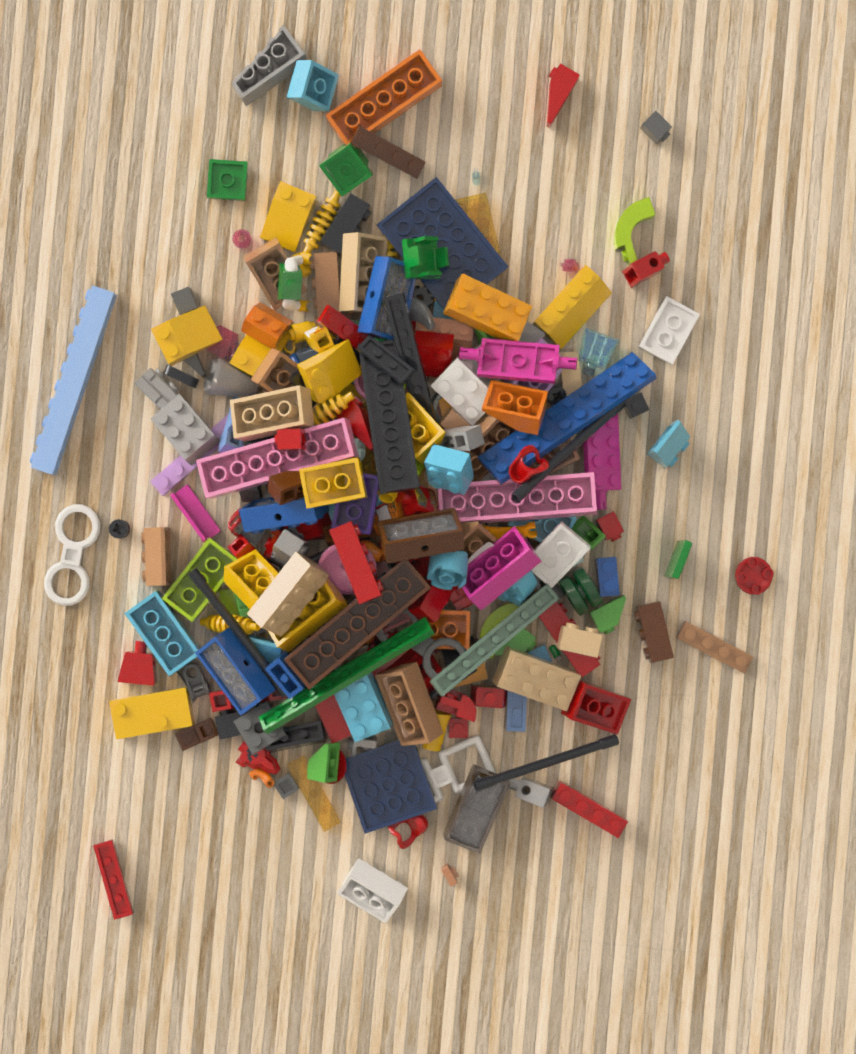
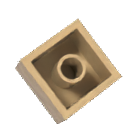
[556,622,603,658]

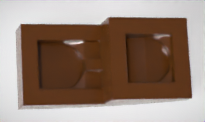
[175,718,218,751]

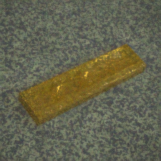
[287,755,341,832]

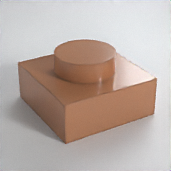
[441,863,459,887]

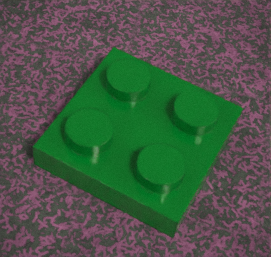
[207,159,248,201]

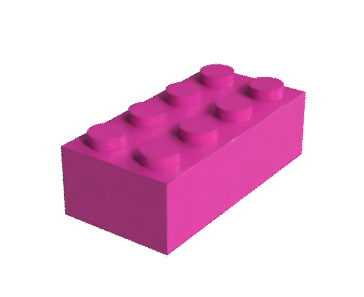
[462,526,542,610]

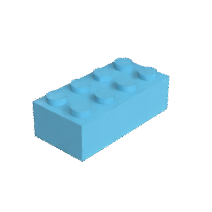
[124,590,200,676]

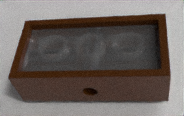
[377,508,464,563]

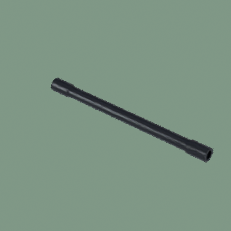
[511,401,626,503]
[187,567,286,697]
[473,734,619,792]

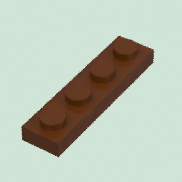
[350,125,426,179]

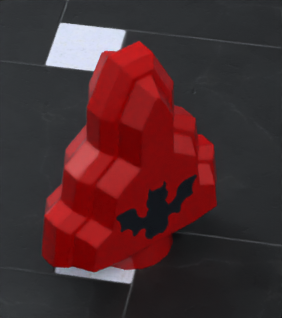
[235,732,281,775]

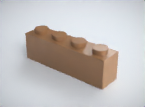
[311,252,342,332]

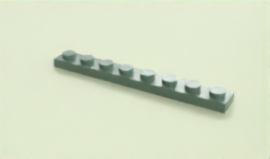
[429,584,559,697]

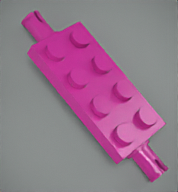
[459,338,577,384]
[583,414,621,510]

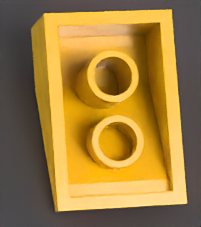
[260,181,317,253]
[151,305,223,366]
[229,332,289,377]
[297,339,362,404]
[299,458,368,509]

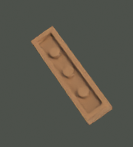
[676,621,753,674]

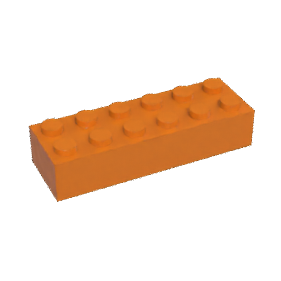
[325,49,442,147]

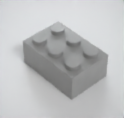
[150,394,220,466]

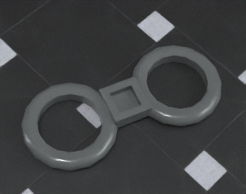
[376,607,466,679]

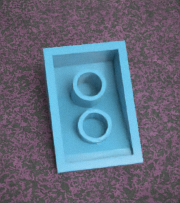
[647,420,690,468]

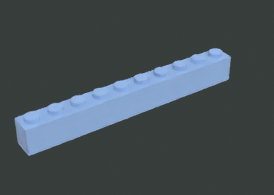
[30,285,117,476]

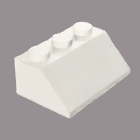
[337,858,408,923]

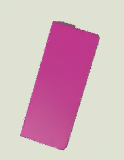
[170,484,221,542]

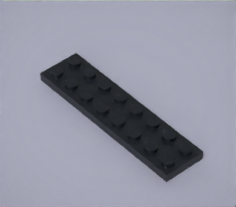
[358,339,419,495]

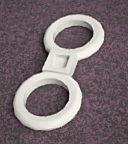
[44,504,100,606]

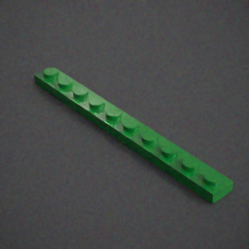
[259,617,435,734]

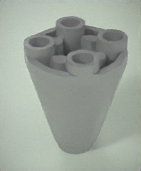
[203,358,258,397]

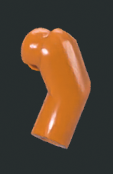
[249,768,275,788]

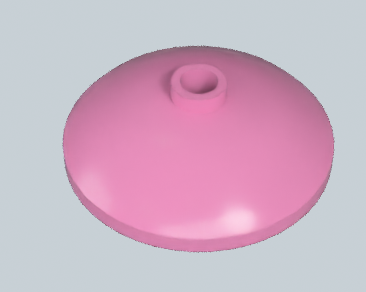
[318,545,376,594]

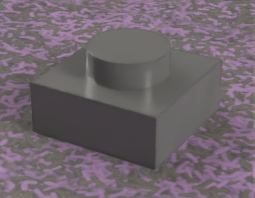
[274,772,300,800]

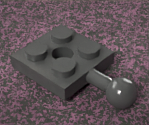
[233,701,287,755]

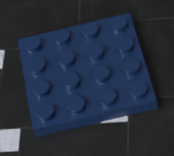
[345,740,438,834]

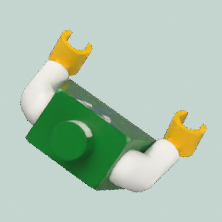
[278,252,312,312]

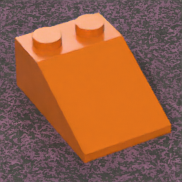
[482,380,548,435]

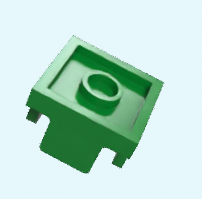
[319,142,373,196]
[402,236,449,280]

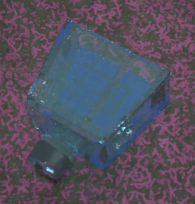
[579,328,620,377]

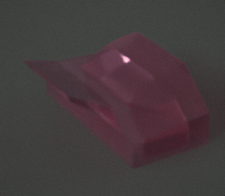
[206,325,239,362]

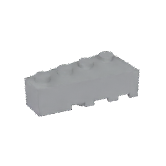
[231,25,307,106]
[270,529,310,569]

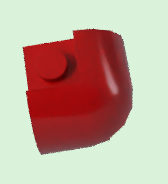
[434,690,477,722]

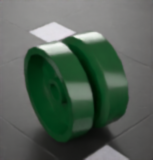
[558,567,603,616]

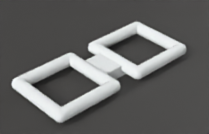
[421,735,496,803]

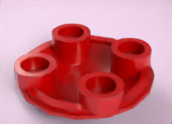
[735,557,774,595]

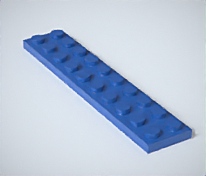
[478,352,657,485]

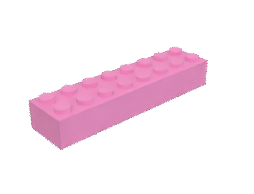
[196,418,359,499]
[438,472,597,524]

